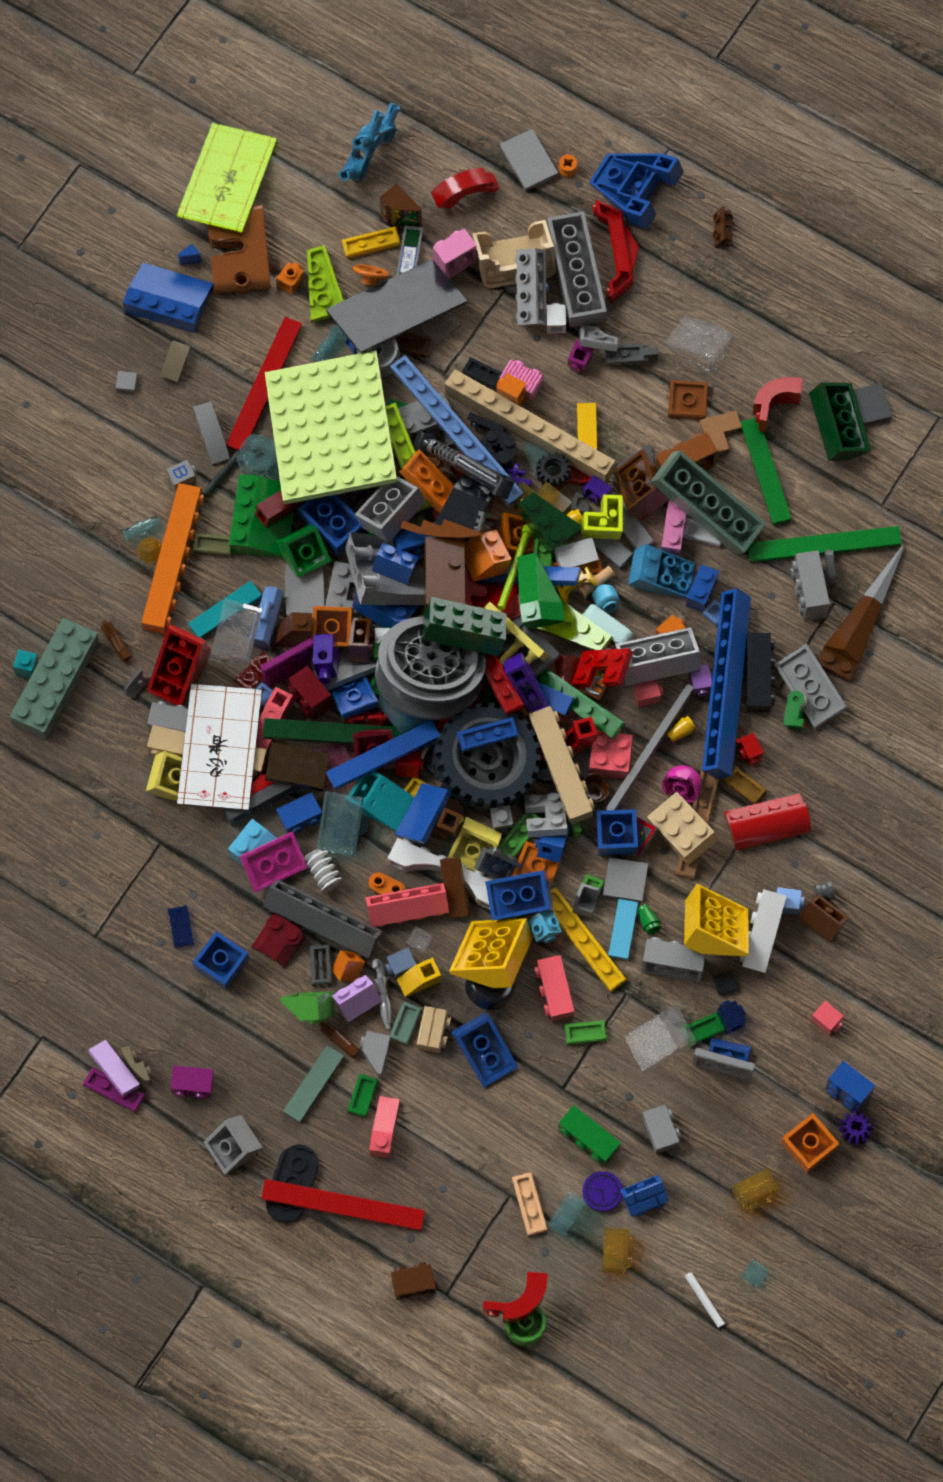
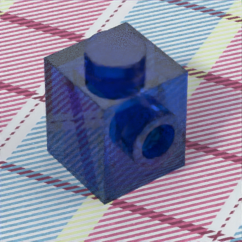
[717,1000,746,1034]

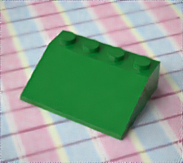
[229,474,295,558]

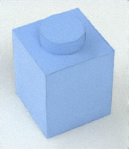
[777,887,804,915]

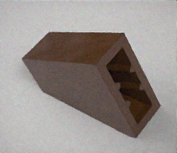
[274,612,313,647]

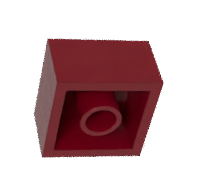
[288,665,332,721]

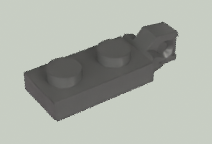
[605,343,658,366]

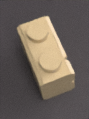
[417,1006,451,1053]

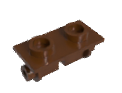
[713,206,733,247]

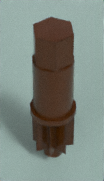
[101,620,132,662]
[319,1021,360,1059]

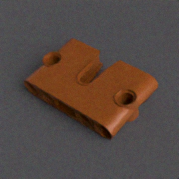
[208,205,271,294]

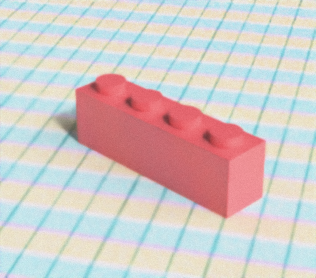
[365,883,449,927]

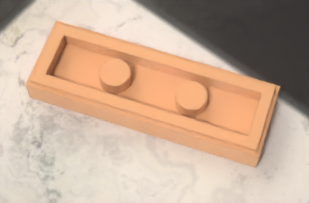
[512,1172,548,1237]

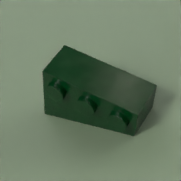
[514,492,582,552]

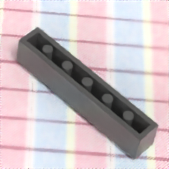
[263,879,382,958]

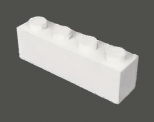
[740,889,787,973]

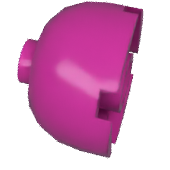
[662,765,702,803]

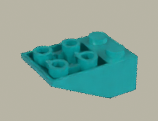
[346,771,414,832]

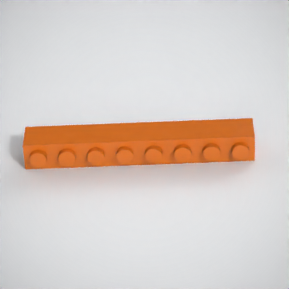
[141,483,204,634]

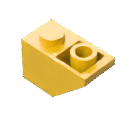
[397,958,441,998]

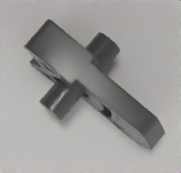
[124,669,150,698]

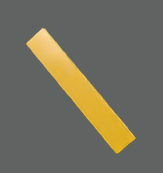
[551,887,627,993]

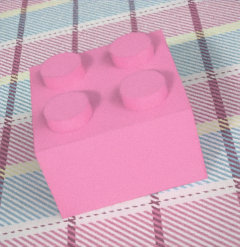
[433,229,477,278]

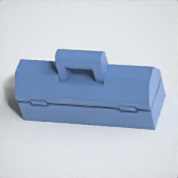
[250,586,284,650]

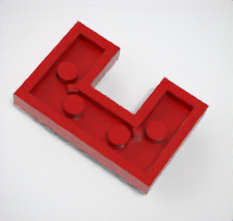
[571,648,633,688]

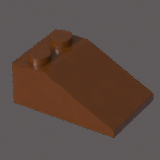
[615,449,669,521]

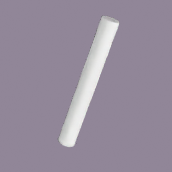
[685,1272,725,1328]

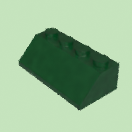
[809,382,871,461]

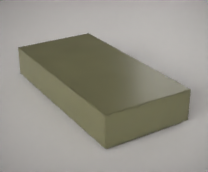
[192,533,231,557]

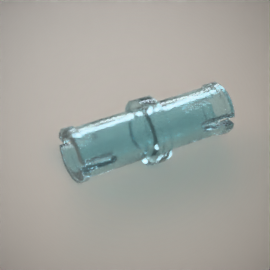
[121,515,161,541]

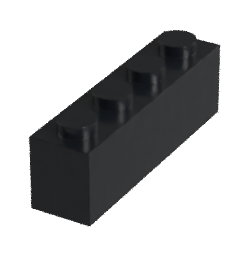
[746,632,775,712]

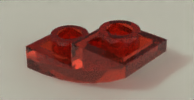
[234,651,272,689]

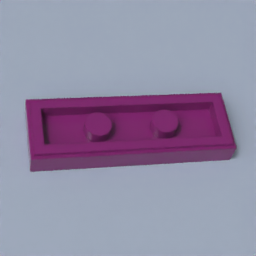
[83,1067,145,1113]

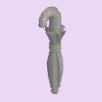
[372,959,392,1030]

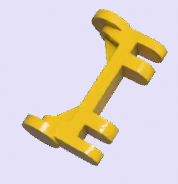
[556,567,598,604]

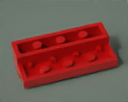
[724,793,811,851]

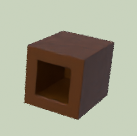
[436,808,465,838]

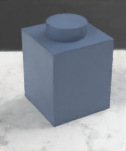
[385,948,417,980]

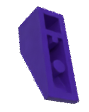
[504,653,550,713]

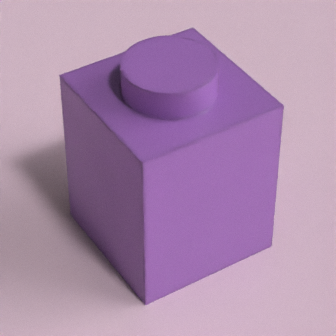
[688,664,712,697]

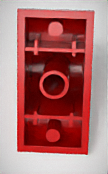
[147,624,211,706]

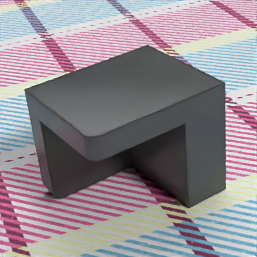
[572,883,600,918]

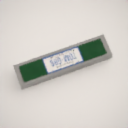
[396,225,423,276]

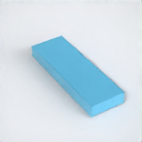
[608,899,638,960]

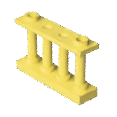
[484,602,549,666]

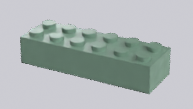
[650,450,766,555]
[9,618,100,740]

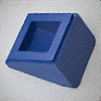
[178,244,202,265]

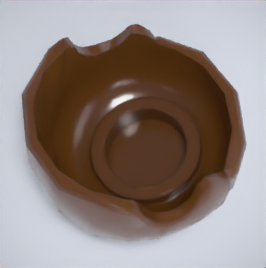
[583,772,610,805]

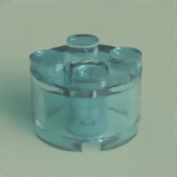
[237,434,277,476]

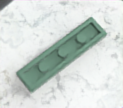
[283,1046,344,1123]

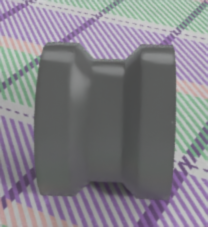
[814,880,835,900]

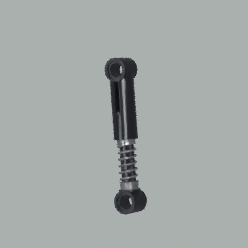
[413,429,515,499]

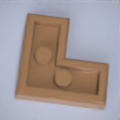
[700,410,742,454]

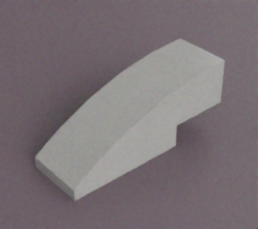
[193,401,230,466]

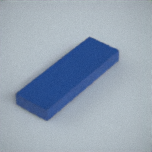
[456,717,519,752]

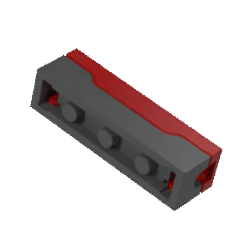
[220,774,300,826]

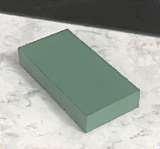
[390,1001,422,1046]

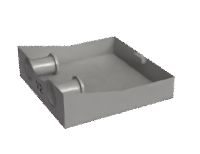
[345,532,424,605]

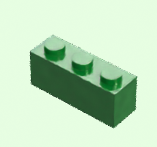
[558,1105,621,1165]

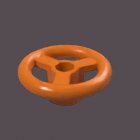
[353,264,389,286]

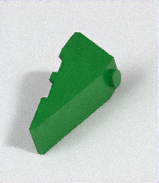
[517,553,565,630]

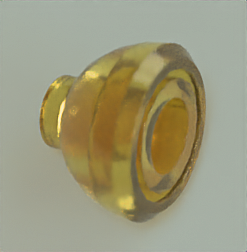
[137,537,162,563]

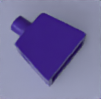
[313,634,340,684]

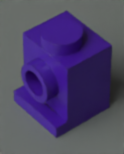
[582,475,612,505]

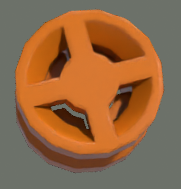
[559,154,577,178]

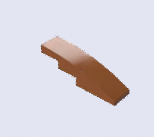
[400,519,483,539]

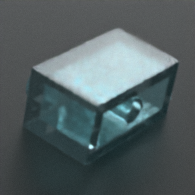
[547,1191,589,1237]

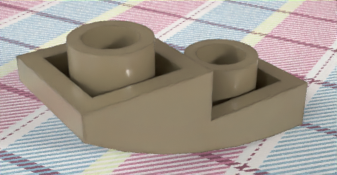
[160,340,191,382]
[121,1046,153,1086]

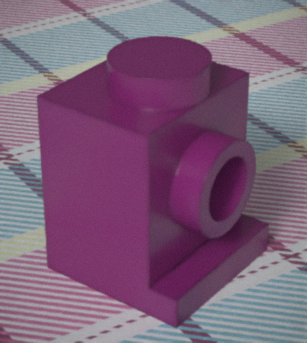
[568,340,594,373]

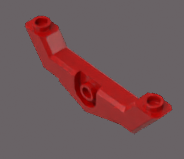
[592,199,639,304]

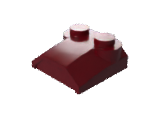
[353,729,396,770]
[251,914,307,968]

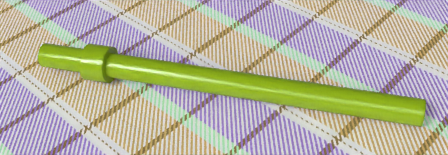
[497,524,533,611]

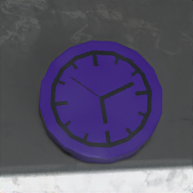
[582,1171,623,1212]

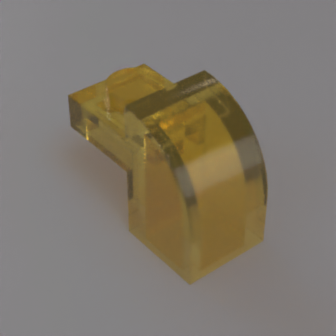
[518,481,561,505]

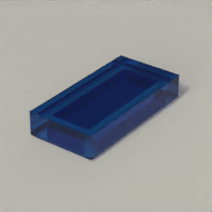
[168,905,194,948]

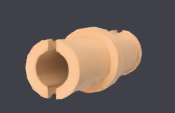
[577,566,615,598]

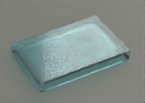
[317,791,364,857]

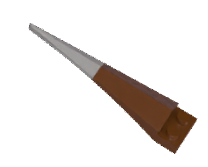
[817,546,904,683]

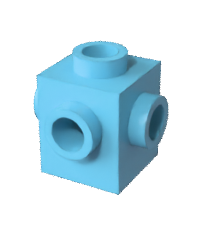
[528,911,562,943]

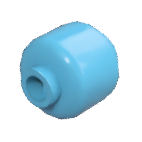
[592,584,620,613]

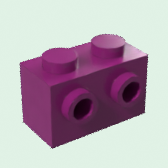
[170,1065,215,1100]

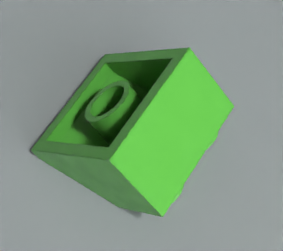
[280,991,335,1024]

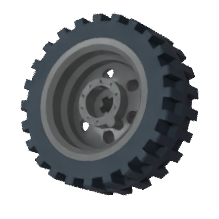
[432,703,541,813]

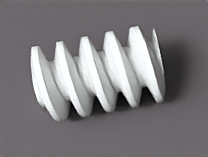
[304,849,342,894]

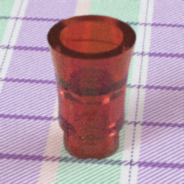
[555,655,580,689]

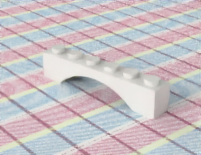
[387,838,495,910]

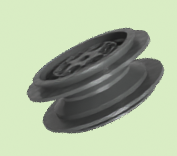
[375,616,486,720]

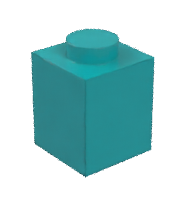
[13,649,39,678]

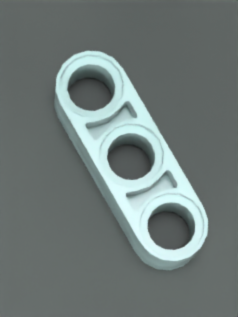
[582,604,635,647]

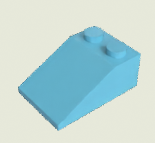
[228,819,284,882]

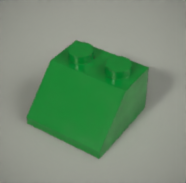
[276,525,331,577]

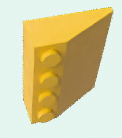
[684,884,749,957]
[449,918,533,988]

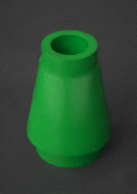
[637,904,661,935]

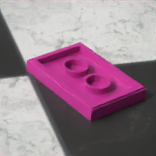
[239,832,308,892]

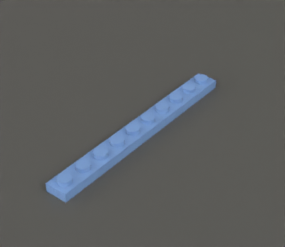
[390,355,524,507]

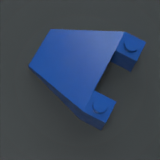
[589,153,684,229]

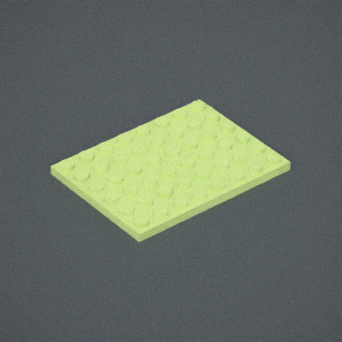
[265,350,398,504]

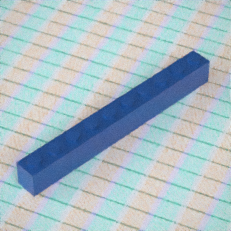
[702,589,751,779]

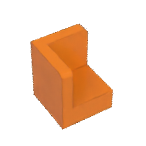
[332,950,365,982]

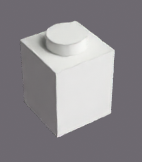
[546,303,566,334]

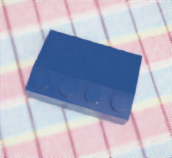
[123,263,214,333]

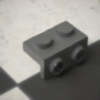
[474,846,523,879]

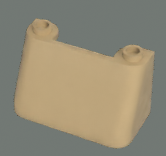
[472,220,556,288]

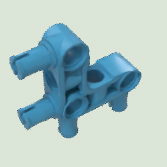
[338,103,400,181]

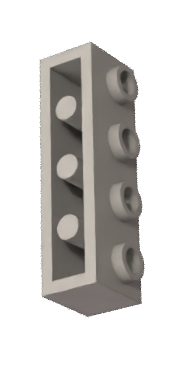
[515,248,547,327]

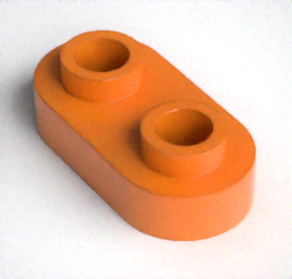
[369,872,406,895]

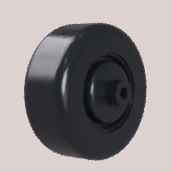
[465,979,514,1010]

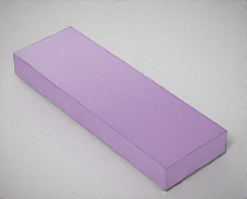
[89,1040,140,1097]

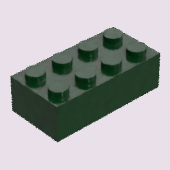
[423,597,506,656]

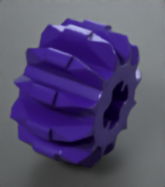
[839,1111,873,1146]

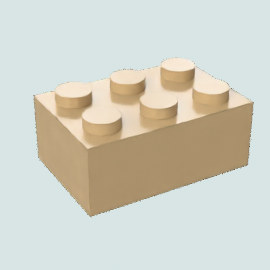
[647,792,718,865]

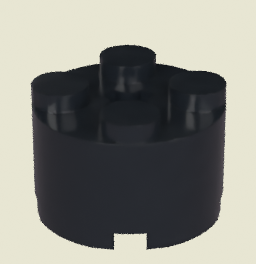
[480,431,516,472]

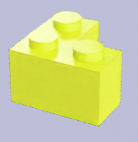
[581,495,623,540]

